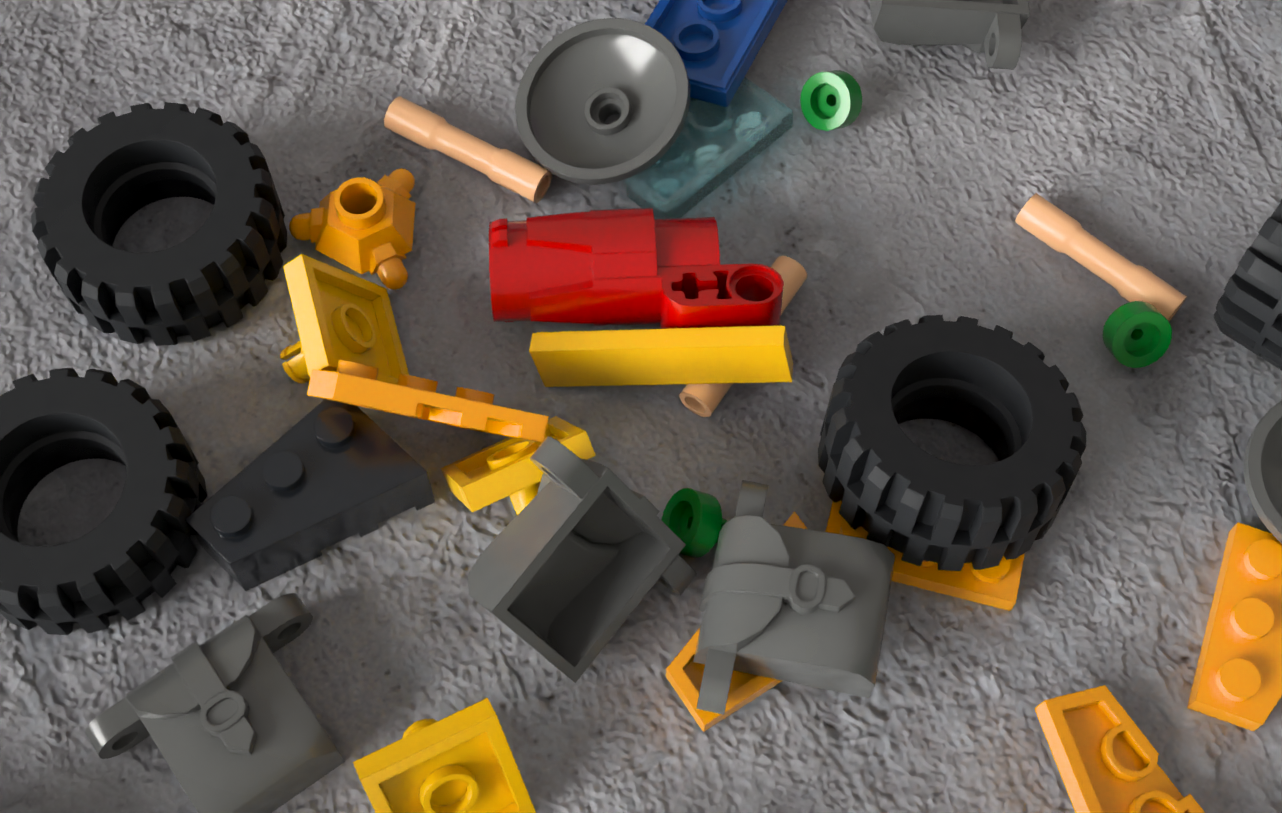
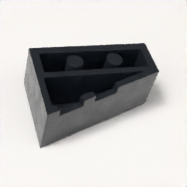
[185,399,435,591]

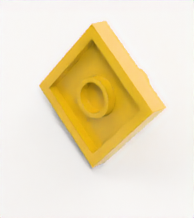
[280,254,409,384]
[440,416,596,515]
[353,698,536,813]

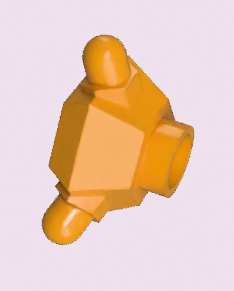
[289,168,416,290]

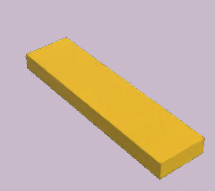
[529,325,793,387]

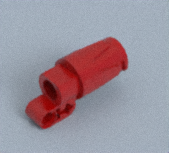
[489,208,784,329]

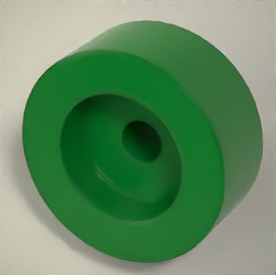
[800,70,862,131]
[1102,301,1172,368]
[661,488,727,558]

